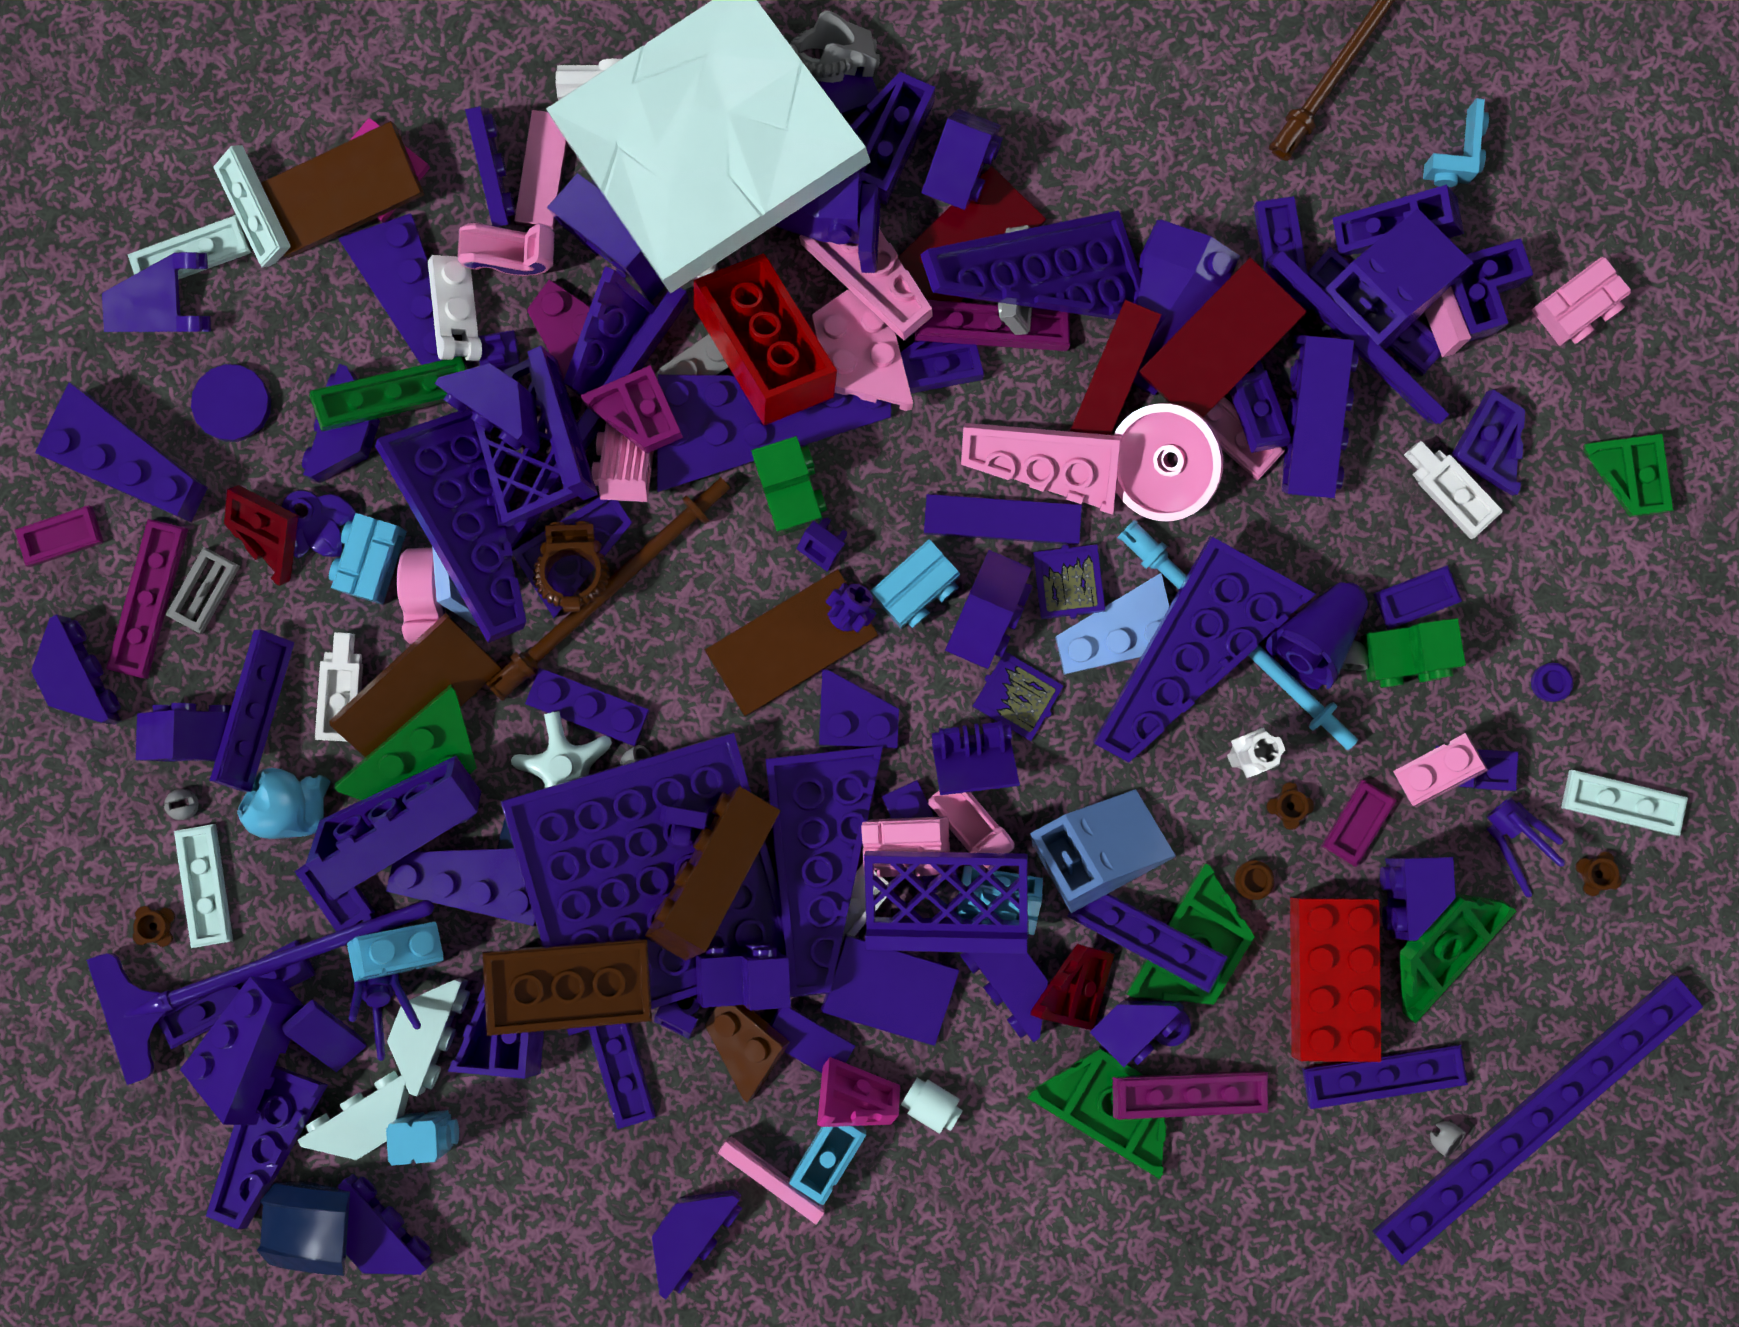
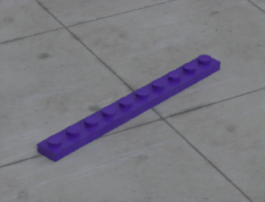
[1372,975,1703,1266]

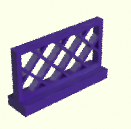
[471,346,598,527]
[864,851,1029,954]

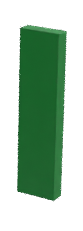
[309,356,467,432]

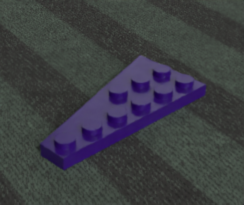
[920,210,1141,320]
[657,374,891,493]
[375,408,527,643]
[1093,536,1316,762]
[766,746,883,998]

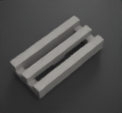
[166,547,240,634]

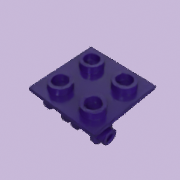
[931,721,1020,795]

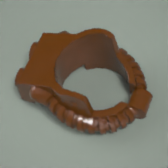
[533,521,610,612]

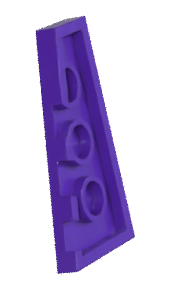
[338,213,459,365]
[386,848,536,926]
[206,1065,328,1229]

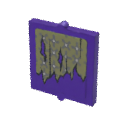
[972,651,1064,741]

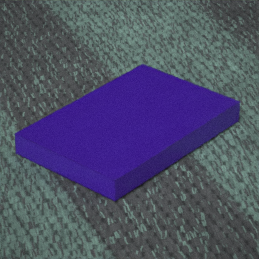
[821,934,959,1046]

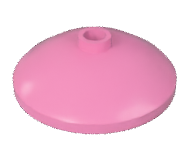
[1114,403,1223,521]

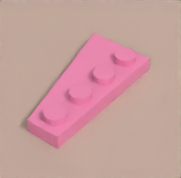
[799,226,933,340]
[961,423,1121,515]

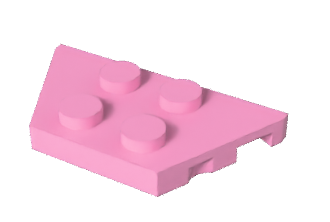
[811,289,913,411]

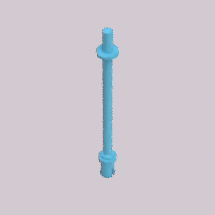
[1117,519,1359,751]

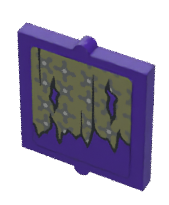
[1033,544,1105,619]

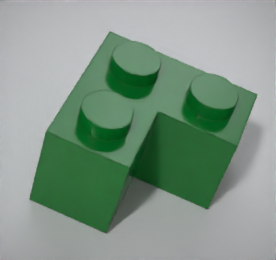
[751,436,827,537]
[1360,618,1466,688]

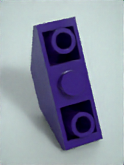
[435,363,540,454]
[302,364,380,483]
[31,614,121,725]
[960,952,1048,1043]
[338,1174,434,1275]
[652,1189,742,1300]

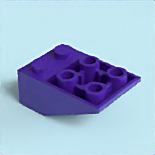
[1324,209,1474,349]

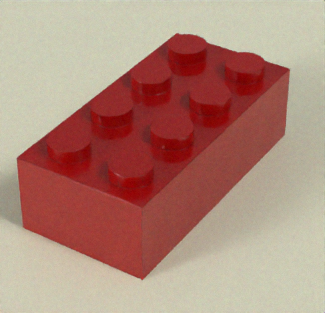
[693,253,837,426]
[1290,898,1381,1062]

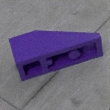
[1332,184,1464,256]

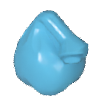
[237,768,331,839]

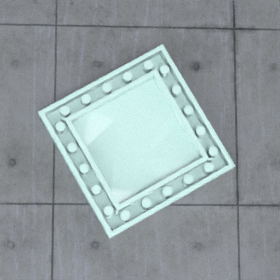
[546,0,870,294]

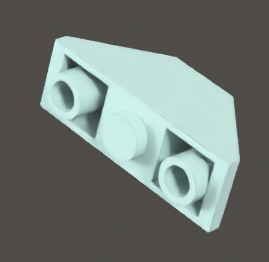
[387,978,470,1097]
[297,1071,409,1160]

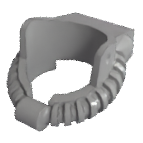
[790,11,880,83]

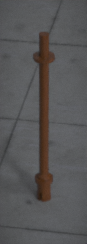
[1269,0,1395,161]
[486,477,731,701]

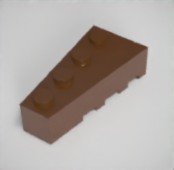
[644,786,781,961]

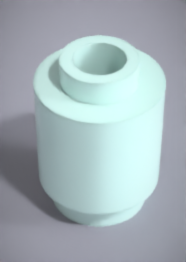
[901,1077,963,1134]

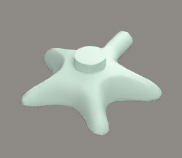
[511,711,612,788]

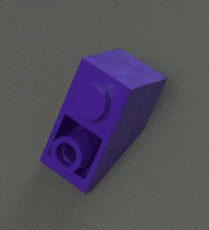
[1090,1000,1185,1068]

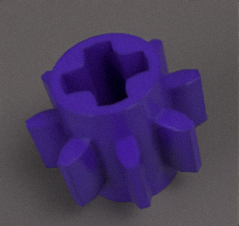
[826,583,877,633]

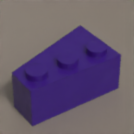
[849,72,935,205]
[547,173,665,302]
[180,976,304,1125]
[448,985,544,1079]

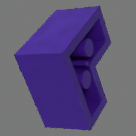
[921,109,1003,210]
[1451,238,1533,342]
[945,550,1033,669]
[136,703,232,762]
[696,943,791,1011]

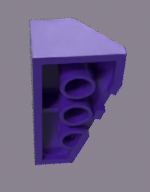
[774,169,863,244]
[1132,220,1240,395]

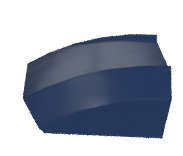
[256,1180,350,1276]

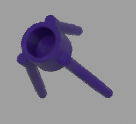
[1486,797,1565,897]
[349,973,421,1061]

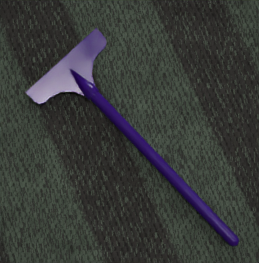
[86,900,434,1085]

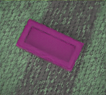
[15,505,104,567]
[1321,779,1397,867]

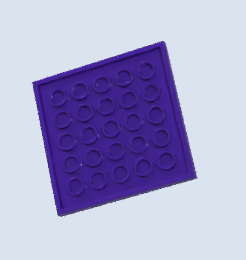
[500,733,786,1036]

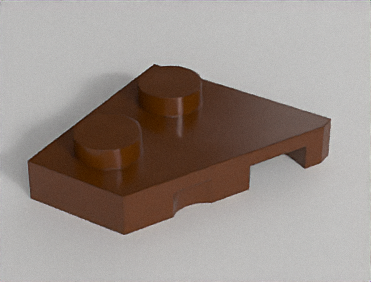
[705,1005,790,1103]

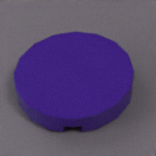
[191,364,271,442]

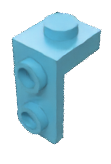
[1423,98,1489,187]

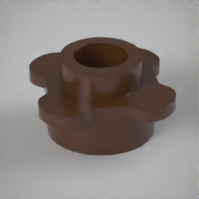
[1266,782,1314,830]
[1576,852,1622,896]
[133,906,175,947]

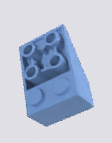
[1030,789,1176,913]

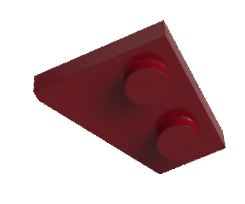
[224,485,299,586]
[1030,944,1114,1030]

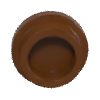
[1234,860,1274,900]

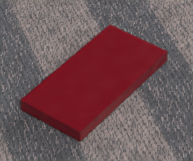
[898,166,1046,302]
[1138,257,1307,418]

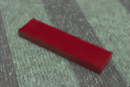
[1070,299,1162,435]

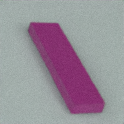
[915,300,1070,351]
[106,519,188,679]
[1113,1071,1268,1120]

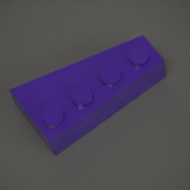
[1282,335,1359,498]
[35,382,208,522]
[306,756,481,899]

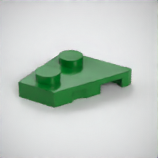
[1583,434,1673,518]

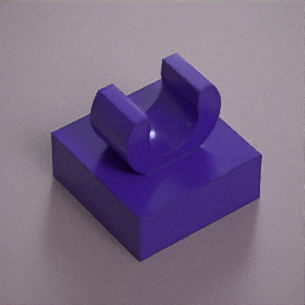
[478,330,520,371]
[797,517,847,572]
[660,805,707,847]
[654,998,700,1039]

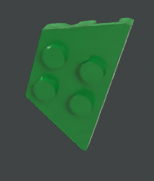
[334,684,477,800]
[1125,863,1255,1005]
[1400,893,1517,1024]
[1026,1047,1166,1179]

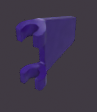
[102,252,211,332]

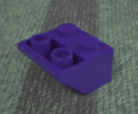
[1380,857,1456,941]

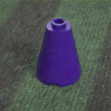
[1266,582,1368,690]

